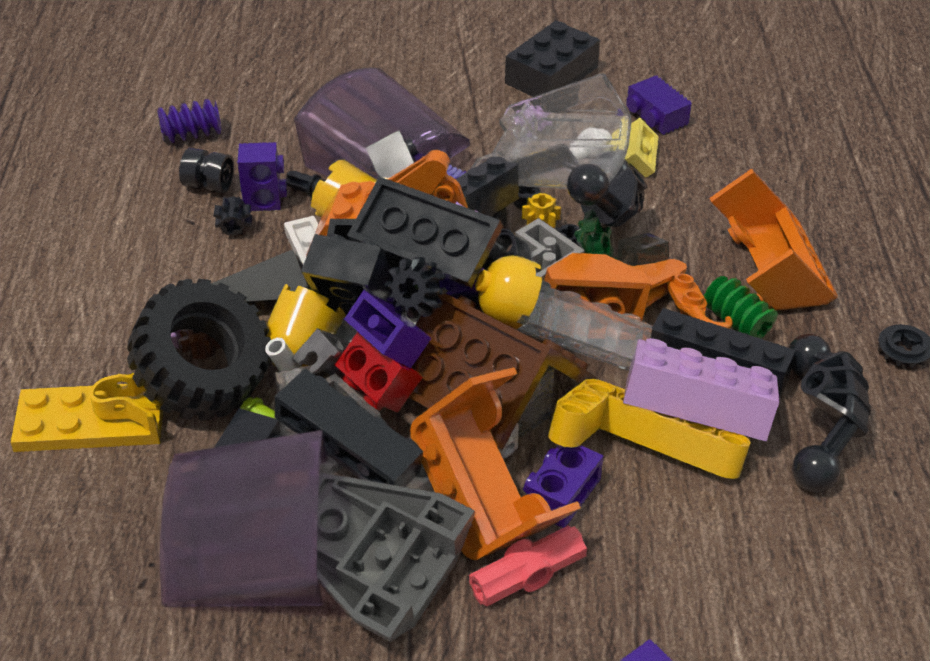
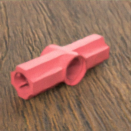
[469,525,587,607]

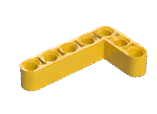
[548,379,750,479]

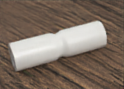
[265,338,304,383]

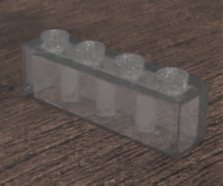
[515,281,653,371]

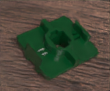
[574,209,618,260]

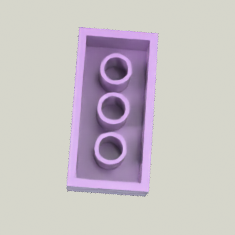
[623,338,779,442]

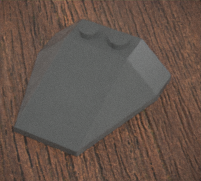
[276,472,475,642]

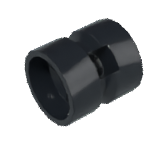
[179,147,234,193]

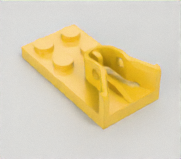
[11,372,163,452]

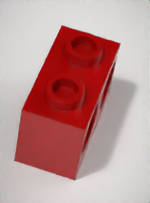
[335,332,423,412]

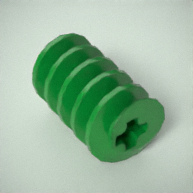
[704,276,778,339]

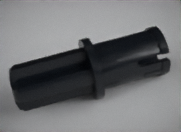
[286,171,326,198]

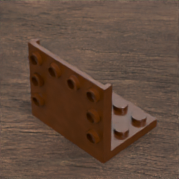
[409,294,597,450]

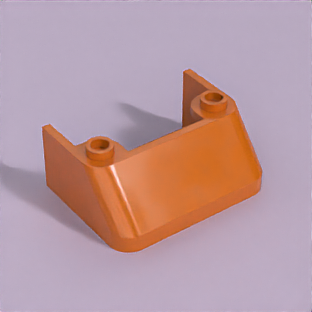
[709,168,838,311]
[410,367,581,560]

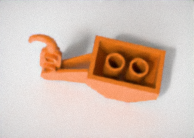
[306,150,469,256]
[536,253,733,341]

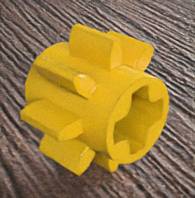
[522,193,561,228]

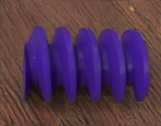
[157,99,221,143]

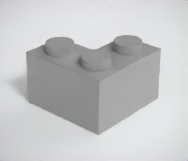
[515,218,584,307]

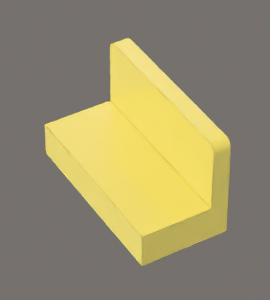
[611,118,659,178]

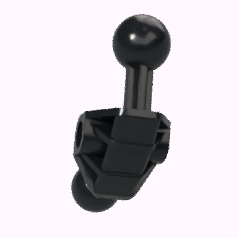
[567,154,648,227]
[788,334,871,493]

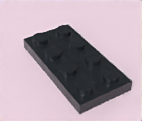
[347,176,503,288]

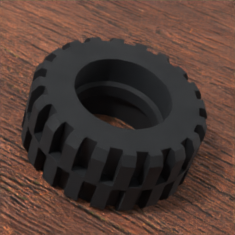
[127,279,271,421]

